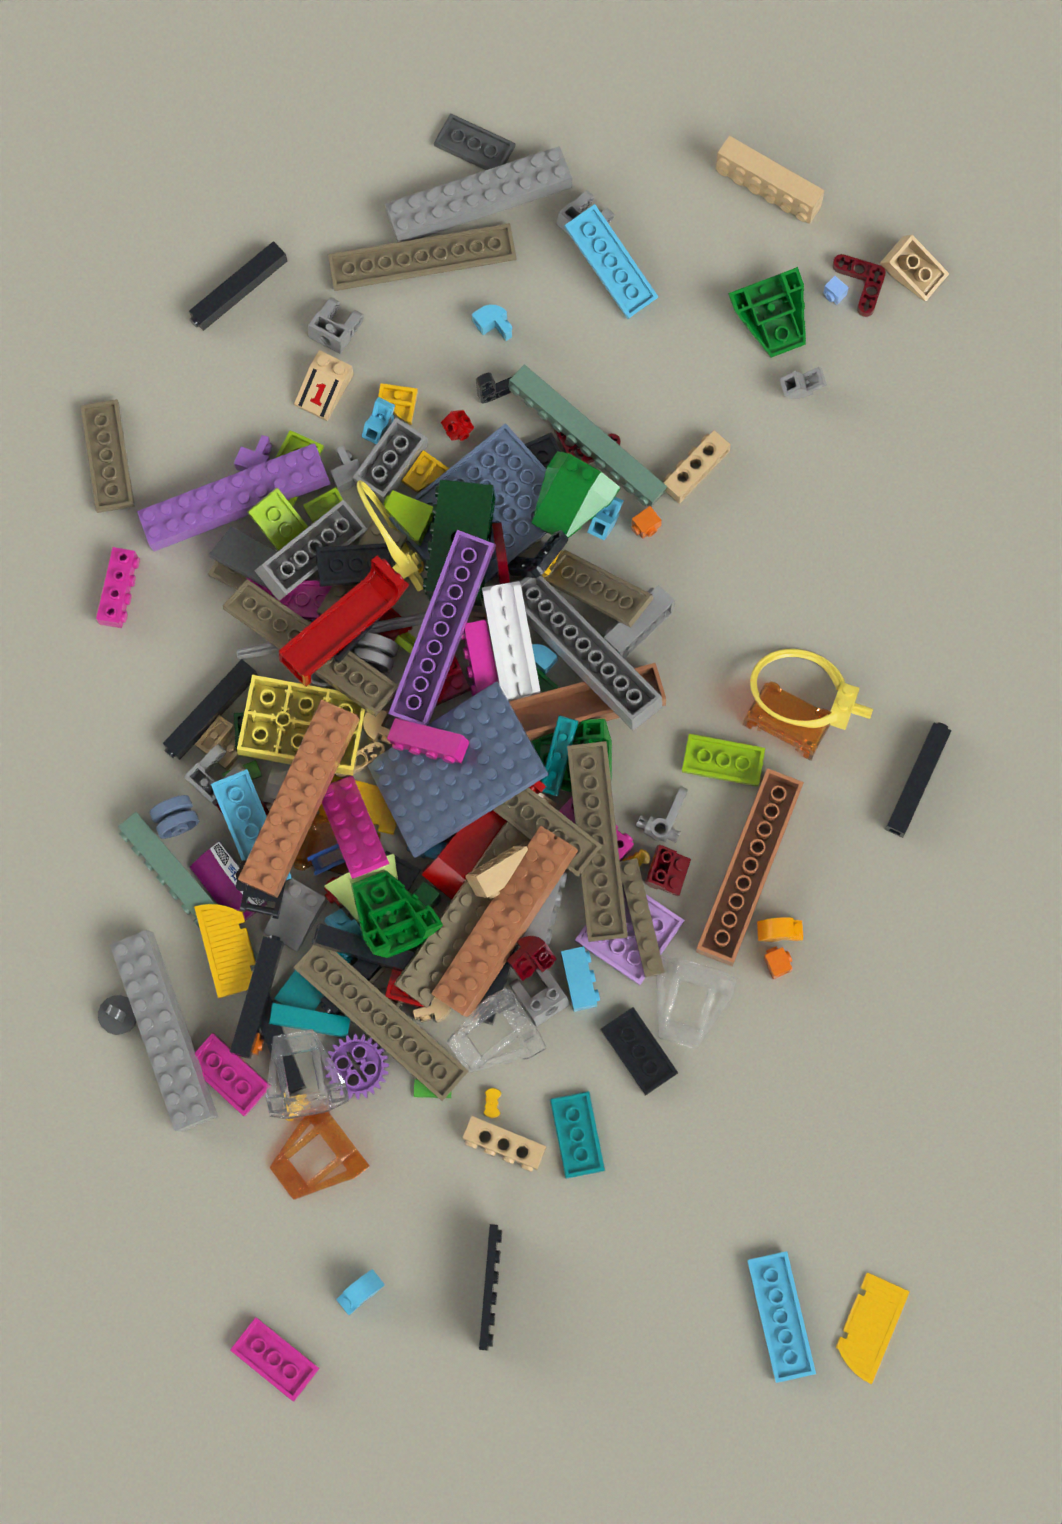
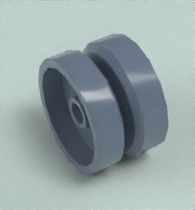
[149,795,200,839]

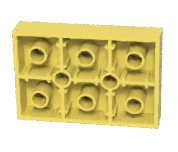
[237,675,366,776]

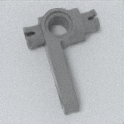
[636,787,688,843]

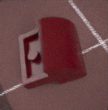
[436,655,471,706]
[645,845,691,896]
[507,936,557,981]

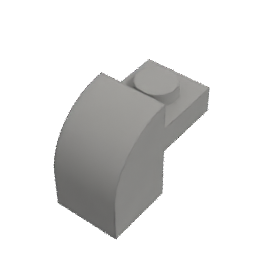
[780,367,827,399]
[330,445,360,493]

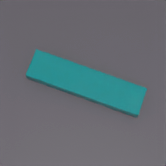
[541,716,578,796]
[269,1003,350,1038]

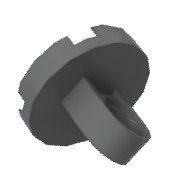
[98,995,137,1035]

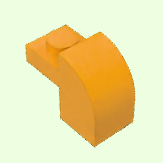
[757,918,803,942]

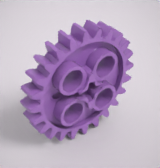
[324,1034,389,1100]

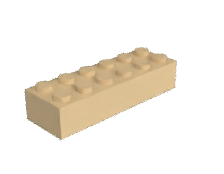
[716,135,825,224]

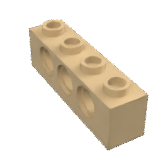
[663,430,731,504]
[463,1116,546,1172]

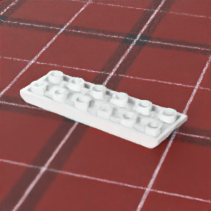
[481,581,541,701]

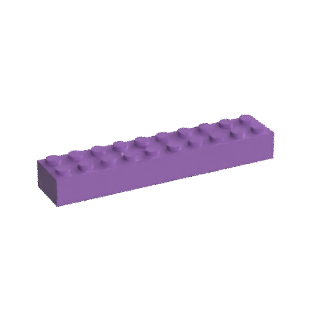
[137,443,331,552]
[388,530,496,726]

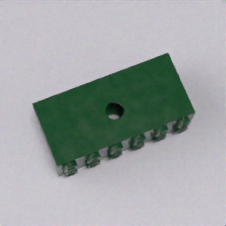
[423,480,496,606]

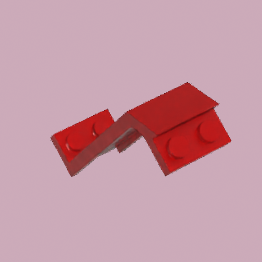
[279,555,409,687]
[422,781,546,899]

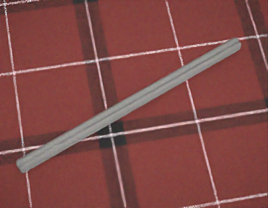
[237,612,426,660]

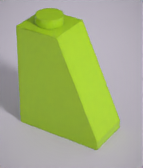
[384,490,434,546]

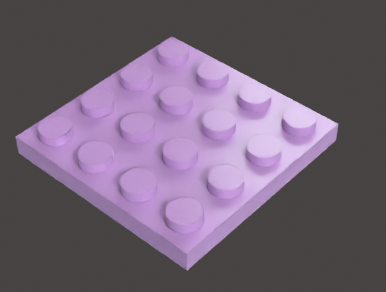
[575,884,685,986]

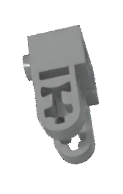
[556,191,615,236]
[308,298,364,354]
[184,744,246,806]
[509,968,570,1026]

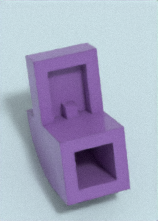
[234,435,272,471]

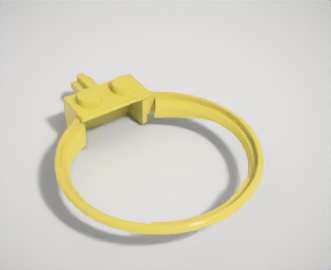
[357,480,424,592]
[750,649,873,730]

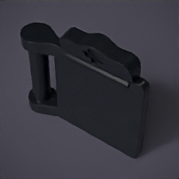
[236,860,287,919]

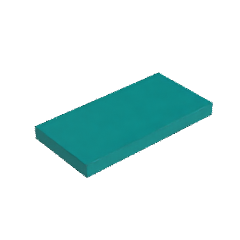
[274,952,354,1011]
[550,1091,605,1179]

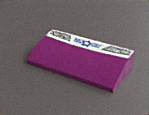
[190,841,267,925]

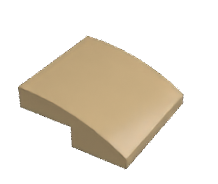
[195,715,240,771]

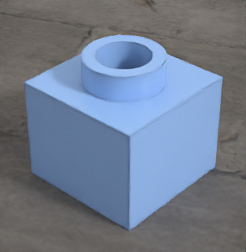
[823,276,849,305]

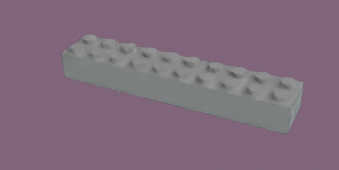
[385,146,572,242]
[520,576,663,731]
[110,930,218,1132]

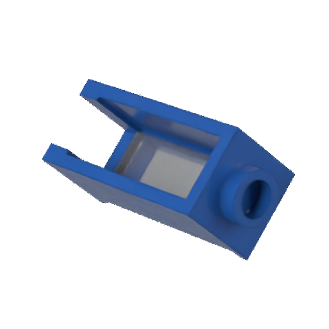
[307,844,345,875]

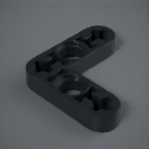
[476,372,513,404]
[508,530,569,578]

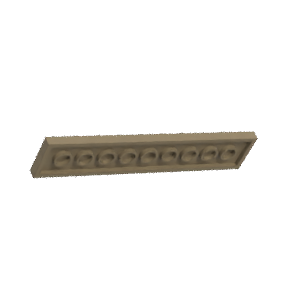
[328,223,517,291]
[223,579,399,717]
[567,741,628,942]
[394,821,531,1008]
[293,945,469,1101]

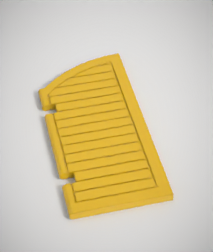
[318,775,397,835]
[194,904,256,998]
[835,1273,910,1384]

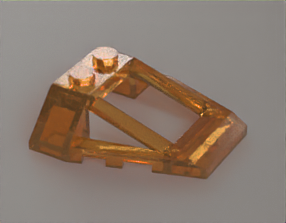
[270,1103,370,1200]

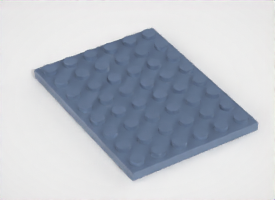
[389,423,547,584]
[367,681,549,858]

